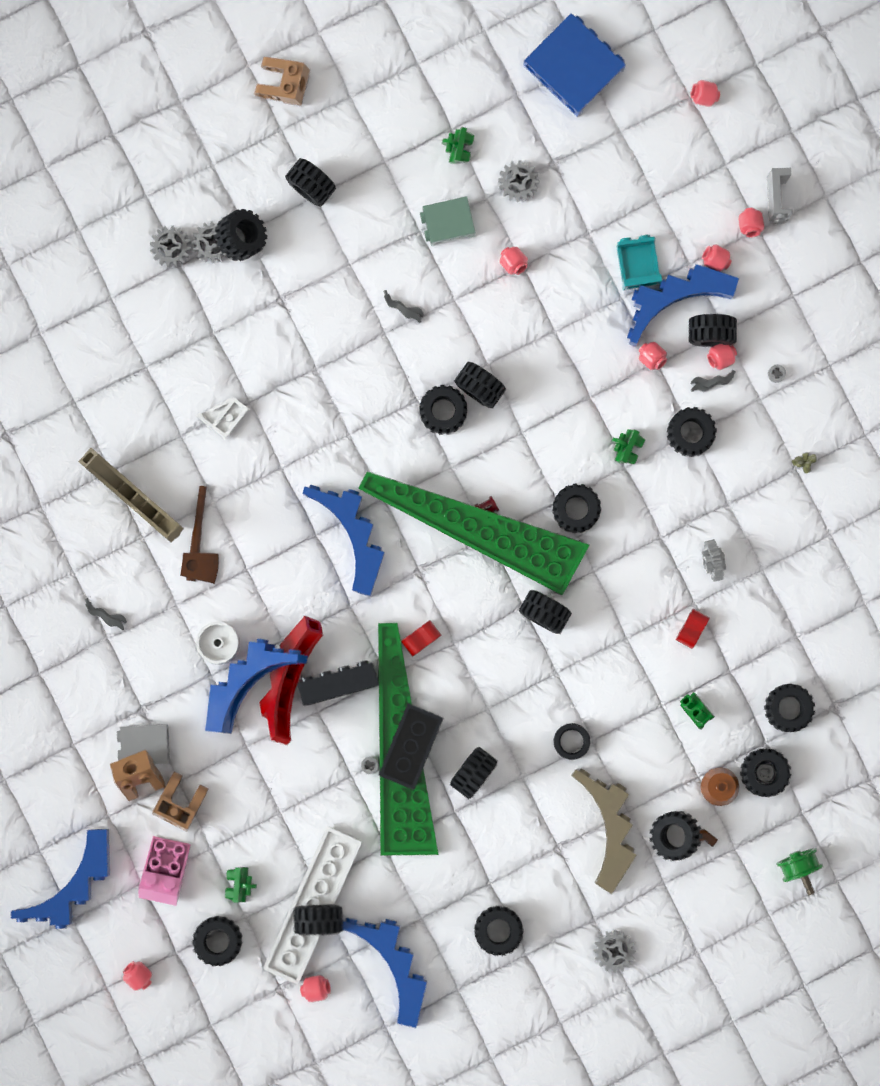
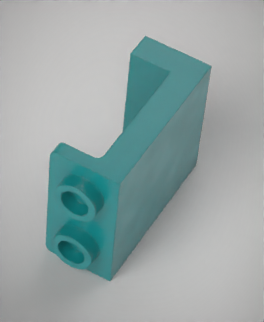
[616,235,662,290]

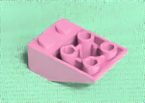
[139,836,191,906]

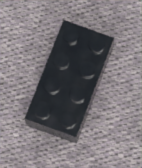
[297,660,379,706]
[378,703,444,790]

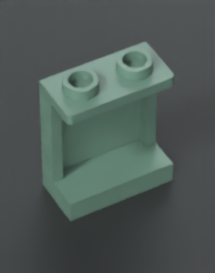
[420,196,475,246]

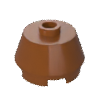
[701,767,739,806]

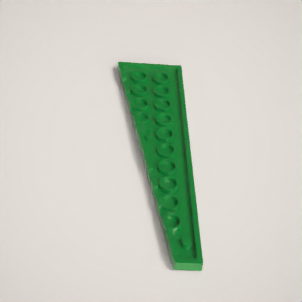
[358,471,590,595]
[378,623,439,856]

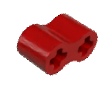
[675,608,710,649]
[401,620,442,657]

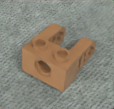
[254,57,310,106]
[110,750,165,801]
[152,771,209,832]

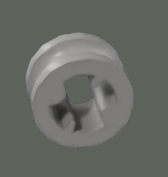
[768,365,786,383]
[361,757,379,774]
[755,764,774,782]

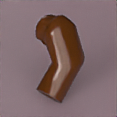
[699,829,718,847]

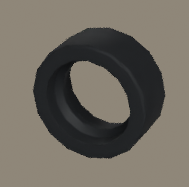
[553,723,591,760]

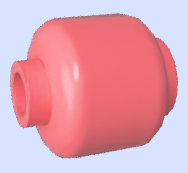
[691,80,720,107]
[738,208,764,237]
[702,244,732,272]
[500,247,528,275]
[639,342,667,370]
[707,344,737,370]
[123,961,152,991]
[300,975,331,1002]

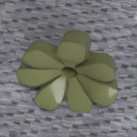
[792,452,817,473]

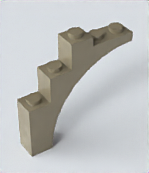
[78,448,184,543]
[571,768,637,894]

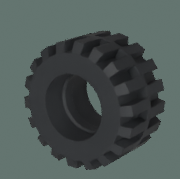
[285,158,336,207]
[215,209,267,261]
[689,314,737,347]
[454,362,506,408]
[420,385,467,435]
[667,407,717,457]
[552,484,601,533]
[519,590,572,634]
[764,684,815,732]
[450,747,498,799]
[740,748,791,797]
[649,811,702,861]
[293,905,343,935]
[474,906,523,956]
[192,916,243,967]

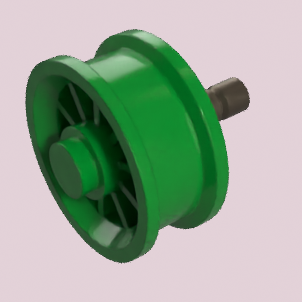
[776,848,823,896]

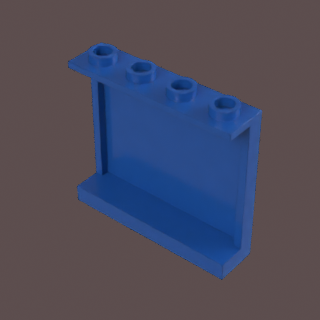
[523,13,626,117]

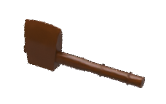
[180,486,219,584]

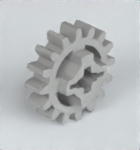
[498,160,539,202]
[192,221,226,263]
[150,225,192,268]
[702,539,726,582]
[593,930,636,973]

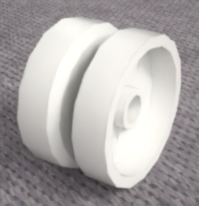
[196,621,240,665]

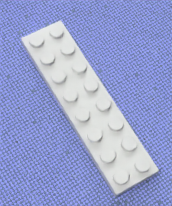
[263,826,362,985]

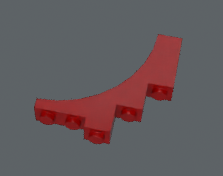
[259,616,323,745]

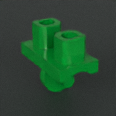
[442,127,474,164]
[612,429,645,464]
[680,692,715,730]
[225,867,257,903]

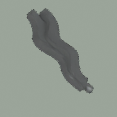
[383,290,424,323]
[690,370,735,392]
[85,598,127,630]

